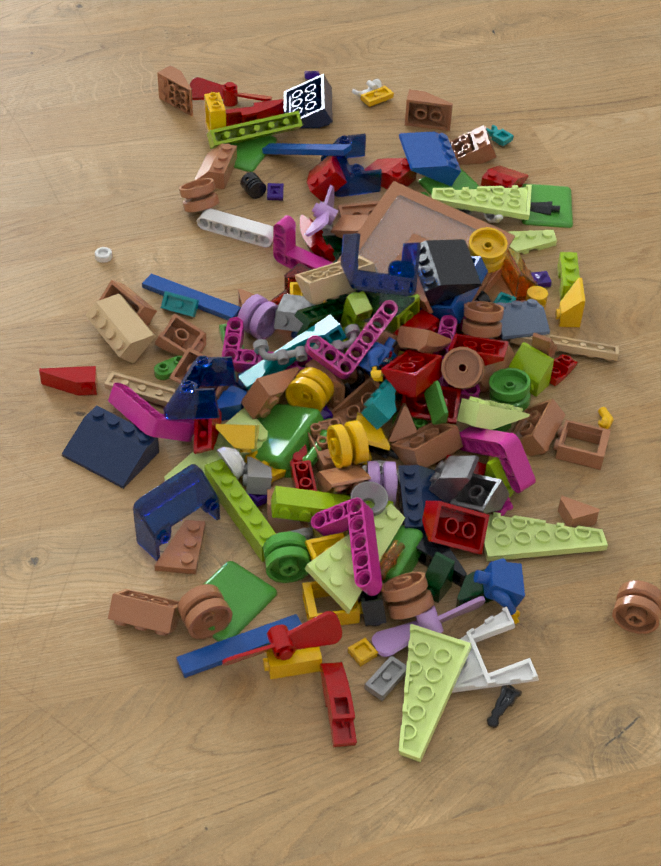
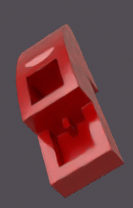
[226,99,284,126]
[300,214,336,262]
[290,444,317,491]
[320,662,357,747]

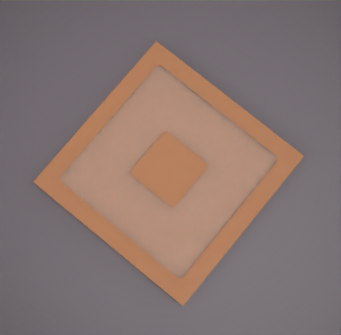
[337,181,515,328]

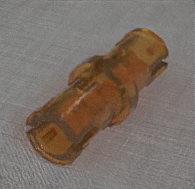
[380,540,405,581]

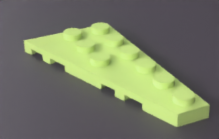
[504,230,557,260]
[164,408,268,494]
[305,504,405,614]
[483,512,608,561]

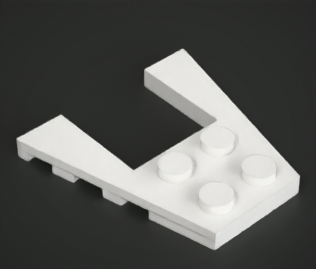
[452,606,539,693]

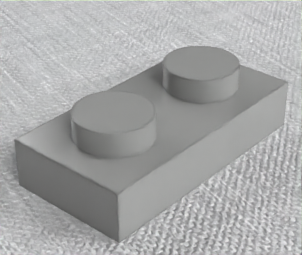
[364,655,406,701]

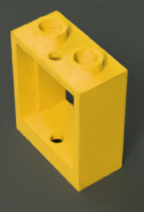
[204,92,226,132]
[302,581,363,625]

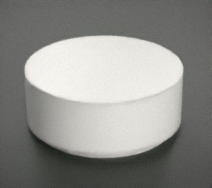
[95,247,112,263]

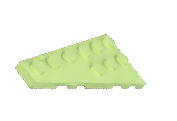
[431,185,532,220]
[399,624,472,762]

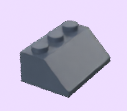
[496,299,550,340]

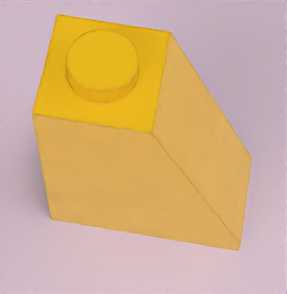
[263,647,322,679]

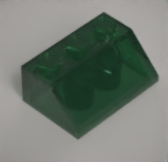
[364,292,415,318]

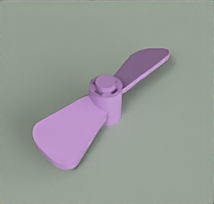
[305,185,338,237]
[372,596,485,657]

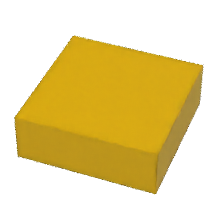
[348,638,378,667]

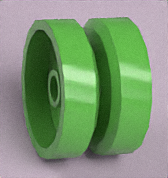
[489,368,531,411]
[263,531,311,583]

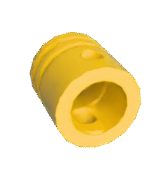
[526,286,548,310]

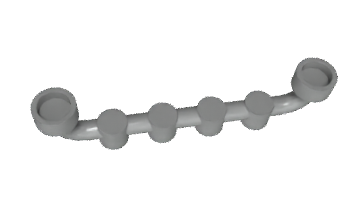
[253,324,360,365]

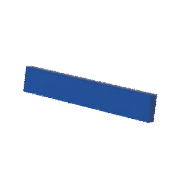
[262,143,352,156]
[142,273,241,320]
[176,614,302,678]

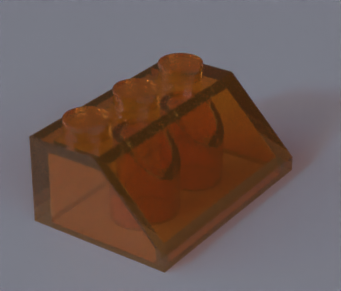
[500,246,538,301]

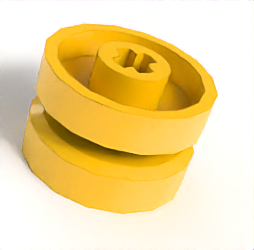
[468,227,508,273]
[286,367,334,412]
[327,420,369,469]

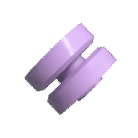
[238,294,278,340]
[366,461,398,505]

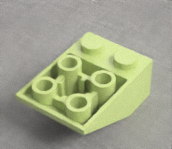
[457,396,530,430]

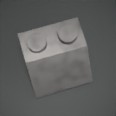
[274,294,315,332]
[429,456,479,503]
[450,473,510,513]

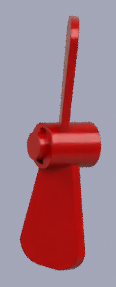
[190,77,272,107]
[222,611,342,666]

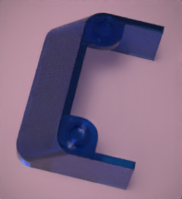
[321,133,382,197]
[341,233,421,296]
[163,356,237,420]
[133,464,220,561]

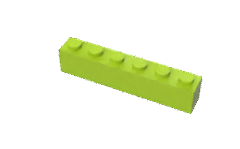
[207,111,303,149]
[204,458,276,562]
[271,486,394,522]

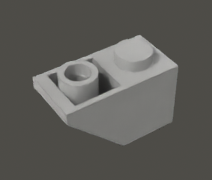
[242,457,272,495]

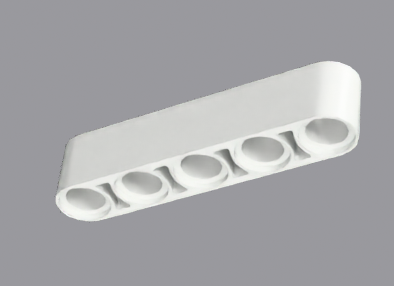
[197,208,273,248]

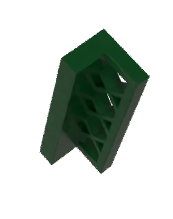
[294,299,344,336]

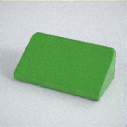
[424,381,448,425]

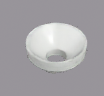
[217,447,245,479]

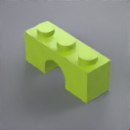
[557,252,580,301]
[340,291,373,329]

